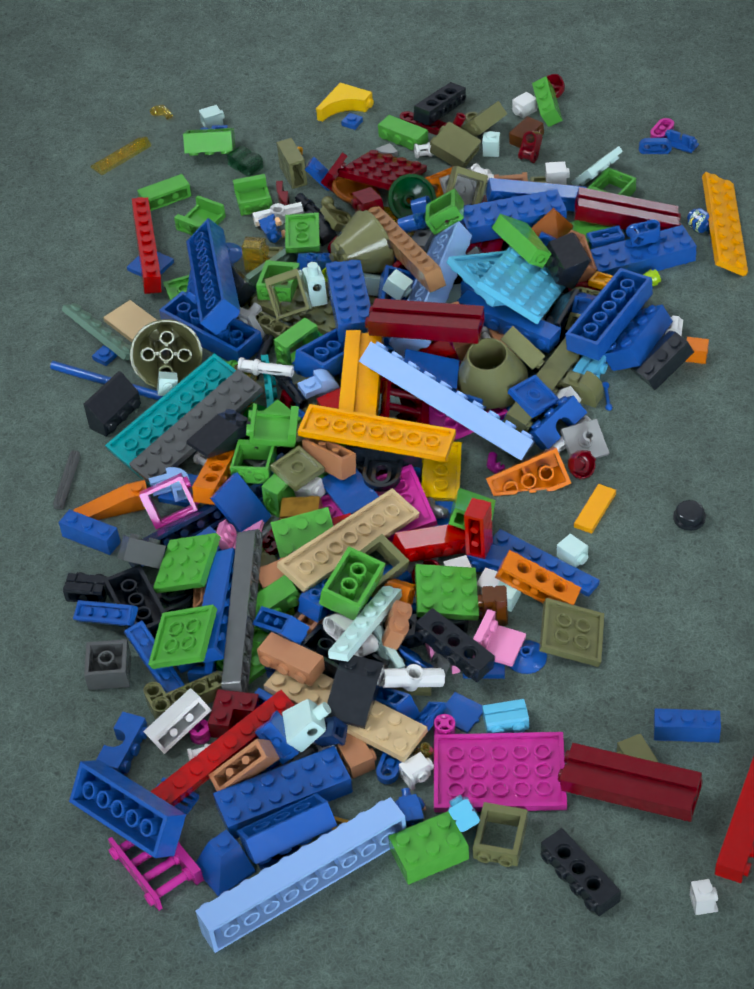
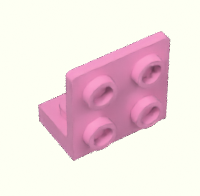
[216,519,264,550]
[473,610,526,667]

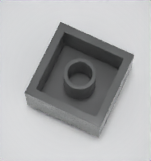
[84,639,131,690]

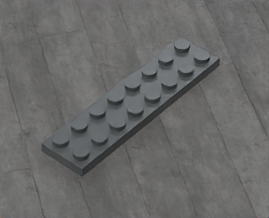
[129,369,263,483]

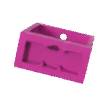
[139,473,200,530]

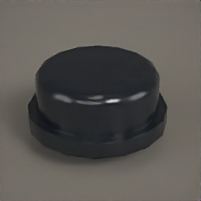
[673,500,706,531]

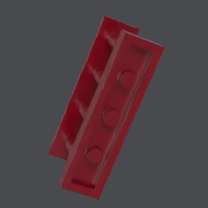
[379,375,429,425]

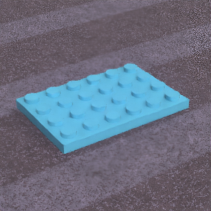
[476,247,566,324]
[446,251,505,307]

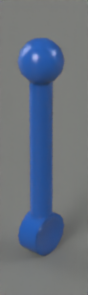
[602,382,613,411]

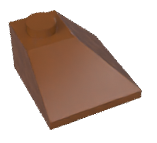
[532,208,573,239]

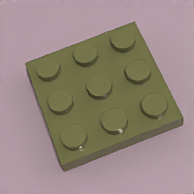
[539,598,604,667]

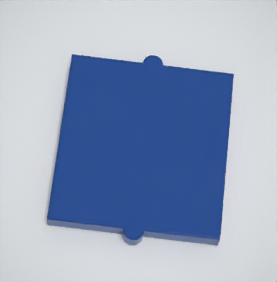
[442,692,482,734]

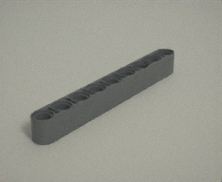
[222,529,262,693]

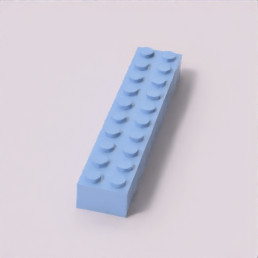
[389,221,472,358]
[359,341,535,461]
[195,797,406,953]

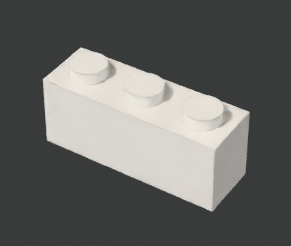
[143,688,211,754]

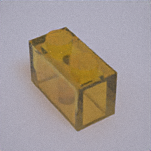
[242,237,270,273]

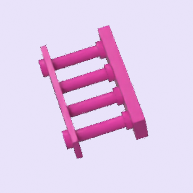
[108,837,204,911]

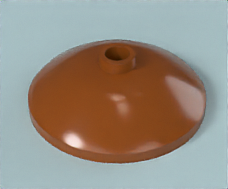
[332,177,380,206]

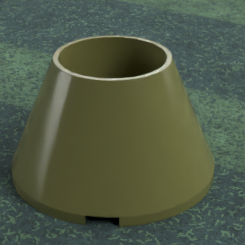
[456,338,528,411]

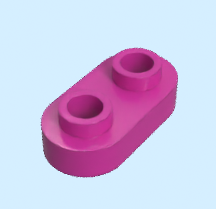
[650,118,674,138]

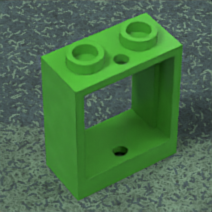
[588,167,636,197]
[425,188,464,235]
[256,260,300,302]
[274,318,319,366]
[230,439,278,484]
[261,473,296,518]

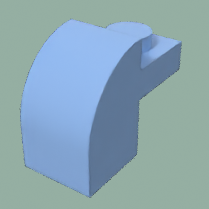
[297,369,339,399]
[149,467,193,502]

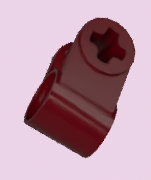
[518,131,543,163]

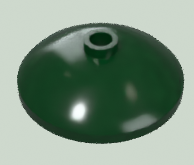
[388,174,436,219]

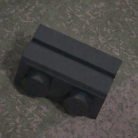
[63,572,107,603]

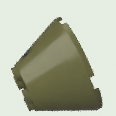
[329,210,394,274]
[130,319,202,388]

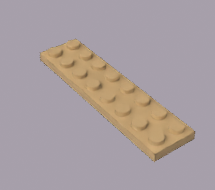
[277,488,420,593]
[264,670,428,762]

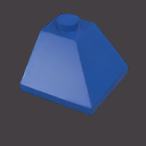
[195,829,255,897]

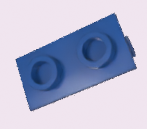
[665,129,699,153]

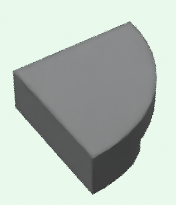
[376,143,398,157]

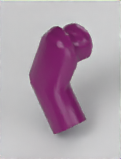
[486,452,505,474]

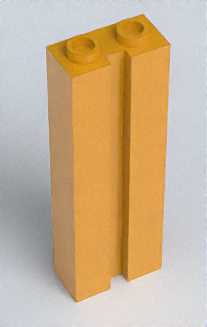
[339,330,384,416]

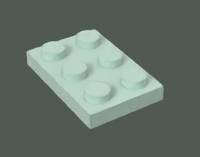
[571,146,623,186]

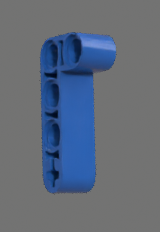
[398,196,431,233]

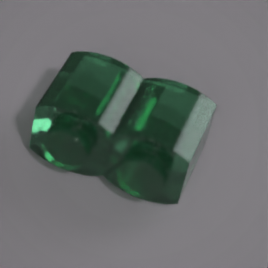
[227,146,263,177]

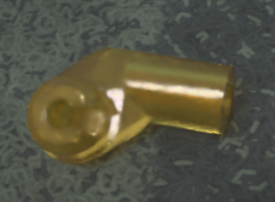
[150,105,173,120]
[413,742,434,758]

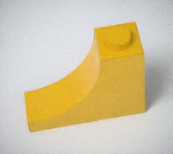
[316,83,374,122]

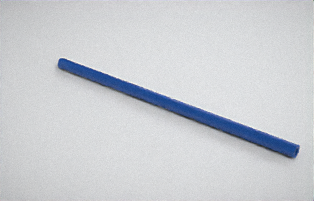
[50,361,163,400]

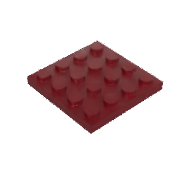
[338,150,427,190]

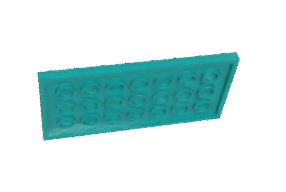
[105,353,262,487]

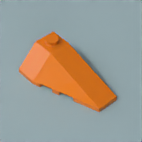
[486,447,571,496]
[74,480,147,520]

